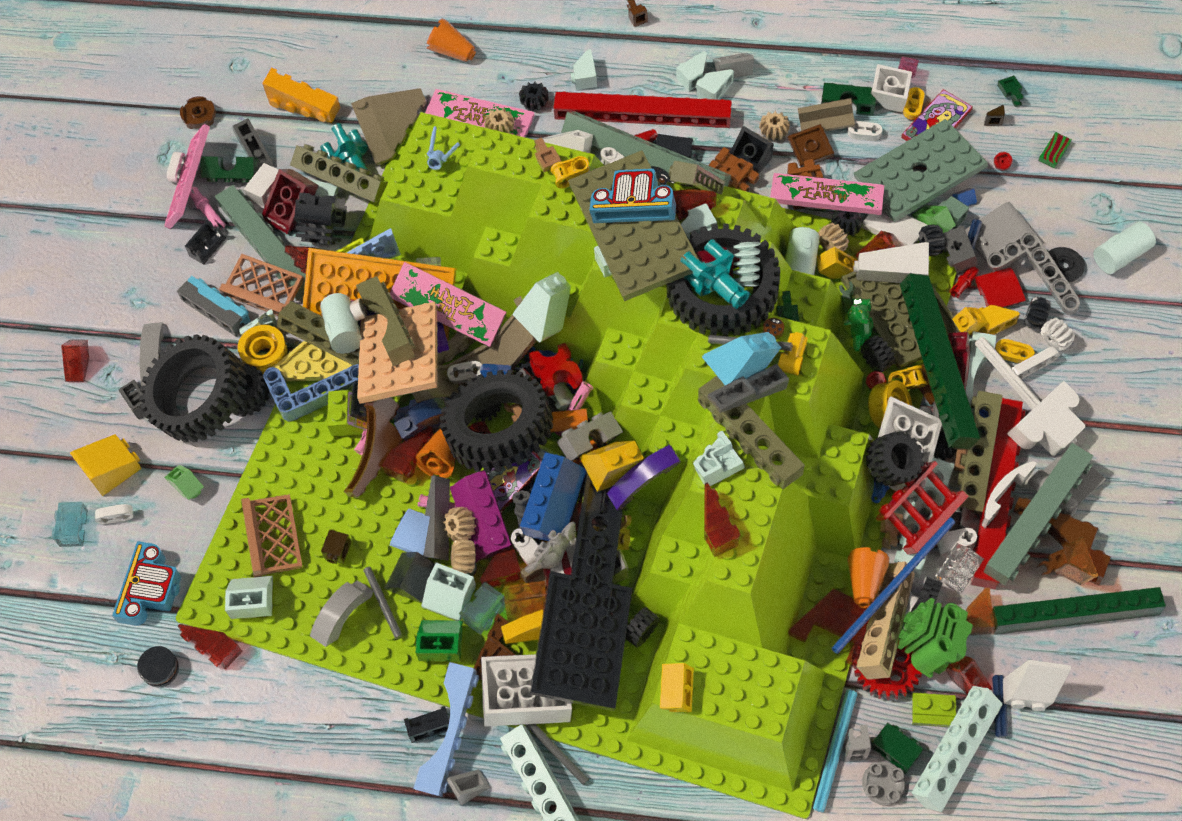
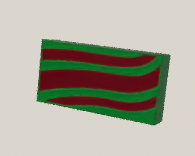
[1038,132,1072,168]

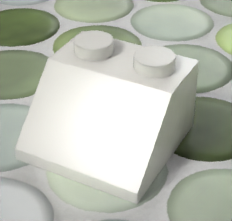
[871,64,912,112]

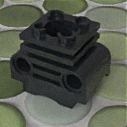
[295,193,347,245]

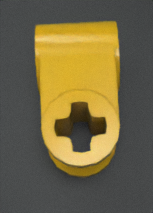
[551,156,590,189]
[888,365,927,390]

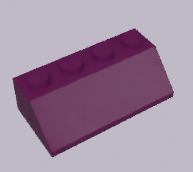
[450,470,514,563]

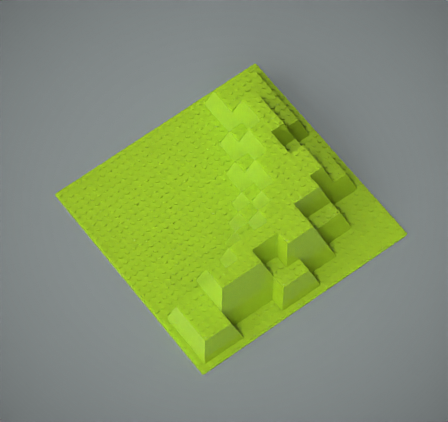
[175,112,958,819]

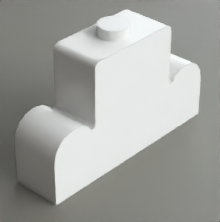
[1007,381,1085,456]

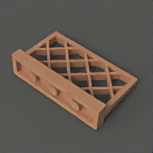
[219,254,305,316]
[241,494,302,577]

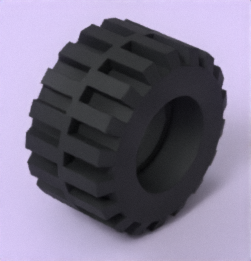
[234,364,270,416]
[866,431,924,486]

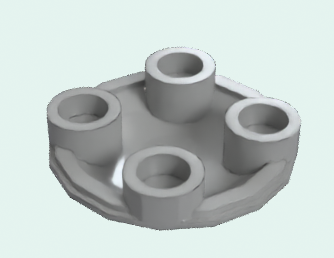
[862,762,905,805]

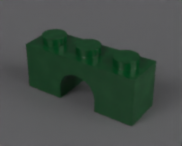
[821,83,876,116]
[201,156,258,183]

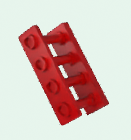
[876,461,969,555]

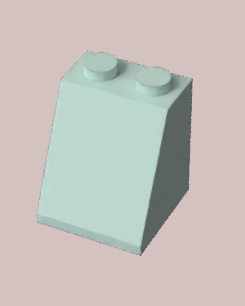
[512,272,571,343]

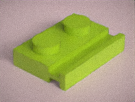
[912,693,956,728]

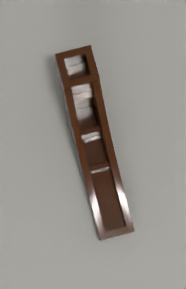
[344,397,402,498]
[1013,497,1111,585]

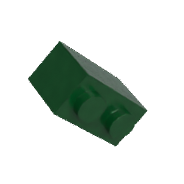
[871,722,923,775]

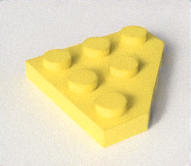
[273,341,353,381]

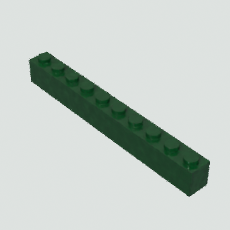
[900,273,980,449]

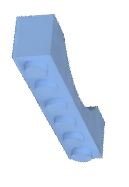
[413,662,479,797]

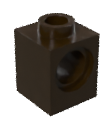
[321,529,352,564]

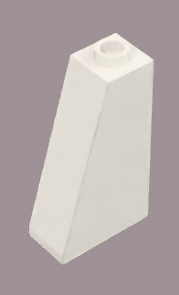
[854,242,929,283]

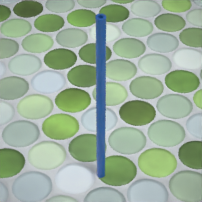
[832,518,955,654]

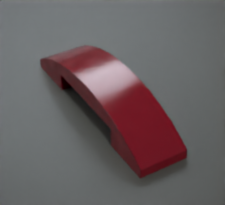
[948,332,970,391]

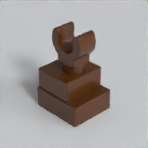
[626,0,648,27]

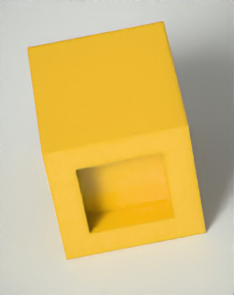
[952,307,988,335]

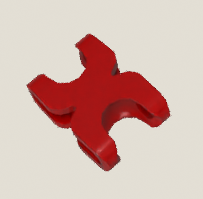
[529,343,582,397]

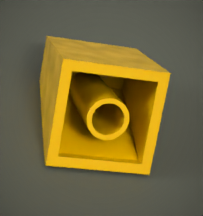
[70,434,142,497]
[580,441,644,492]

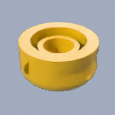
[237,325,288,374]
[868,380,912,429]

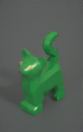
[844,298,873,352]

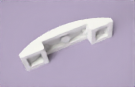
[982,461,1037,528]

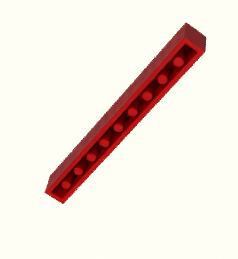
[553,91,732,128]
[971,398,1025,590]

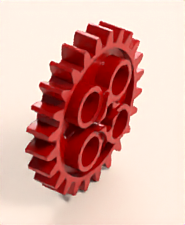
[853,640,922,700]

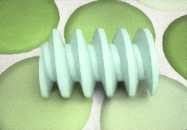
[733,242,761,286]

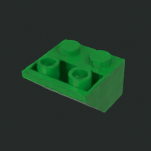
[415,620,463,662]

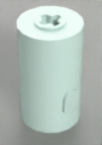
[1093,221,1156,274]
[786,227,820,275]
[320,293,362,354]

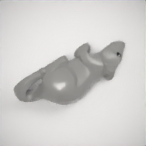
[525,522,576,573]

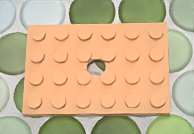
[357,302,437,404]

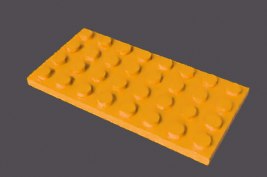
[303,248,457,342]

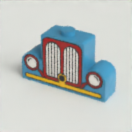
[589,169,676,223]
[112,541,182,626]

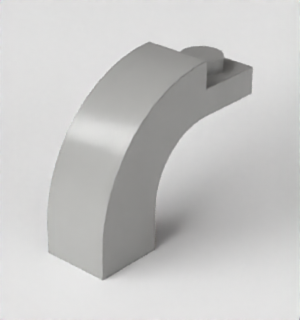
[310,580,373,647]

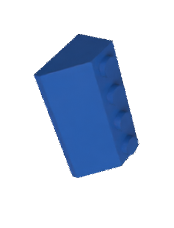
[520,452,587,541]

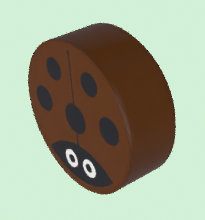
[763,318,784,339]

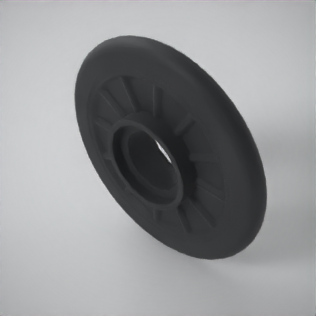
[1043,247,1085,282]

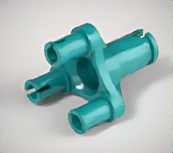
[320,123,369,179]
[680,239,750,309]

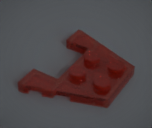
[788,589,869,668]

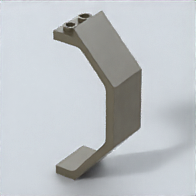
[412,296,537,403]

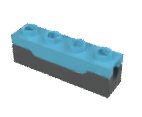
[177,275,251,337]

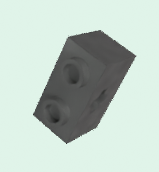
[943,226,978,273]

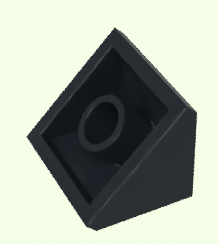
[730,126,774,173]
[385,552,435,603]

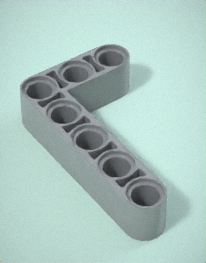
[987,232,1080,315]

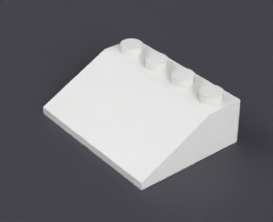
[869,397,942,498]
[481,654,572,726]

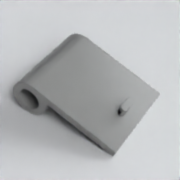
[965,202,1035,263]
[1028,448,1106,516]

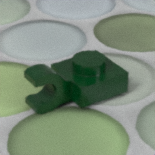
[997,75,1024,107]
[839,281,856,314]
[777,291,799,322]

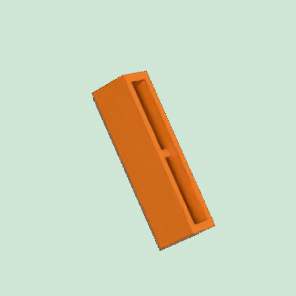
[550,409,588,432]

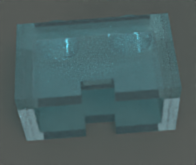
[52,502,88,547]
[459,582,506,634]

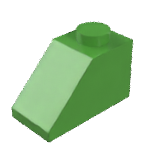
[912,205,956,233]
[164,465,204,500]

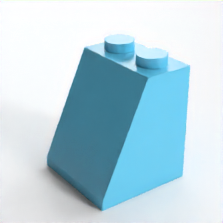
[702,332,781,385]

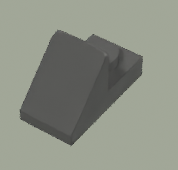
[949,507,980,537]

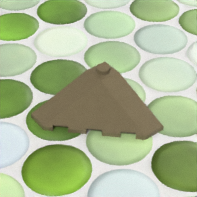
[351,88,427,166]

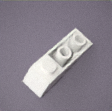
[542,130,593,153]

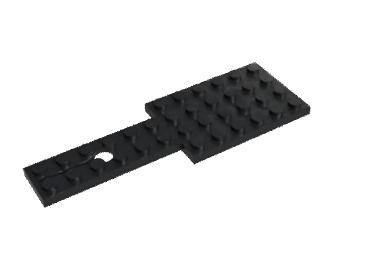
[530,473,632,711]

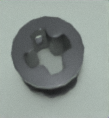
[512,491,530,518]

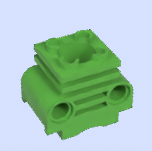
[898,598,973,678]

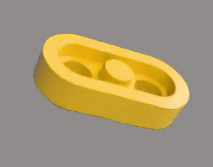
[903,87,925,120]
[995,339,1035,363]

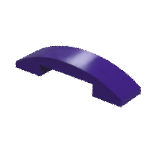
[607,445,682,511]

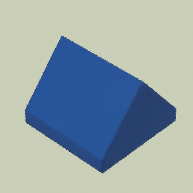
[952,188,977,207]

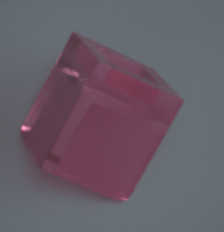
[898,56,919,78]

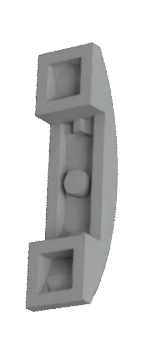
[140,322,164,386]

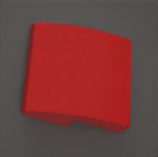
[975,267,1026,308]

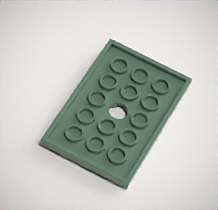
[854,119,988,222]

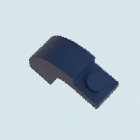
[394,397,452,441]

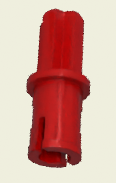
[949,266,979,298]

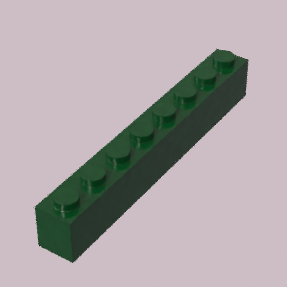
[989,587,1166,635]

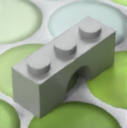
[557,411,623,461]

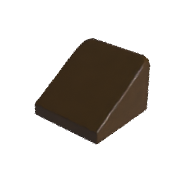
[984,105,1005,126]

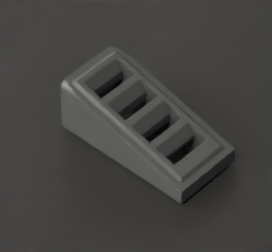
[118,379,145,419]

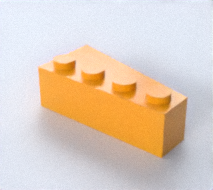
[262,67,341,123]

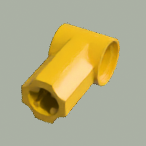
[778,332,808,376]

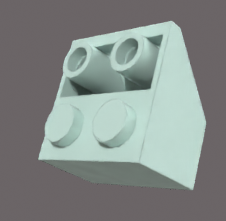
[422,563,476,621]
[225,576,273,619]

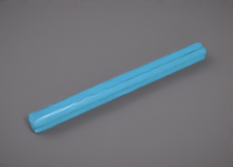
[813,689,857,813]

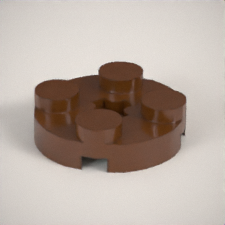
[180,96,216,129]

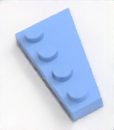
[347,228,401,259]

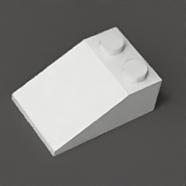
[1003,660,1071,711]

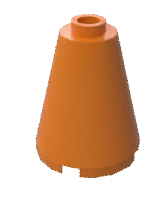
[426,18,476,62]
[416,428,456,478]
[847,547,890,608]

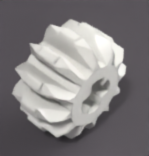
[1040,318,1075,351]

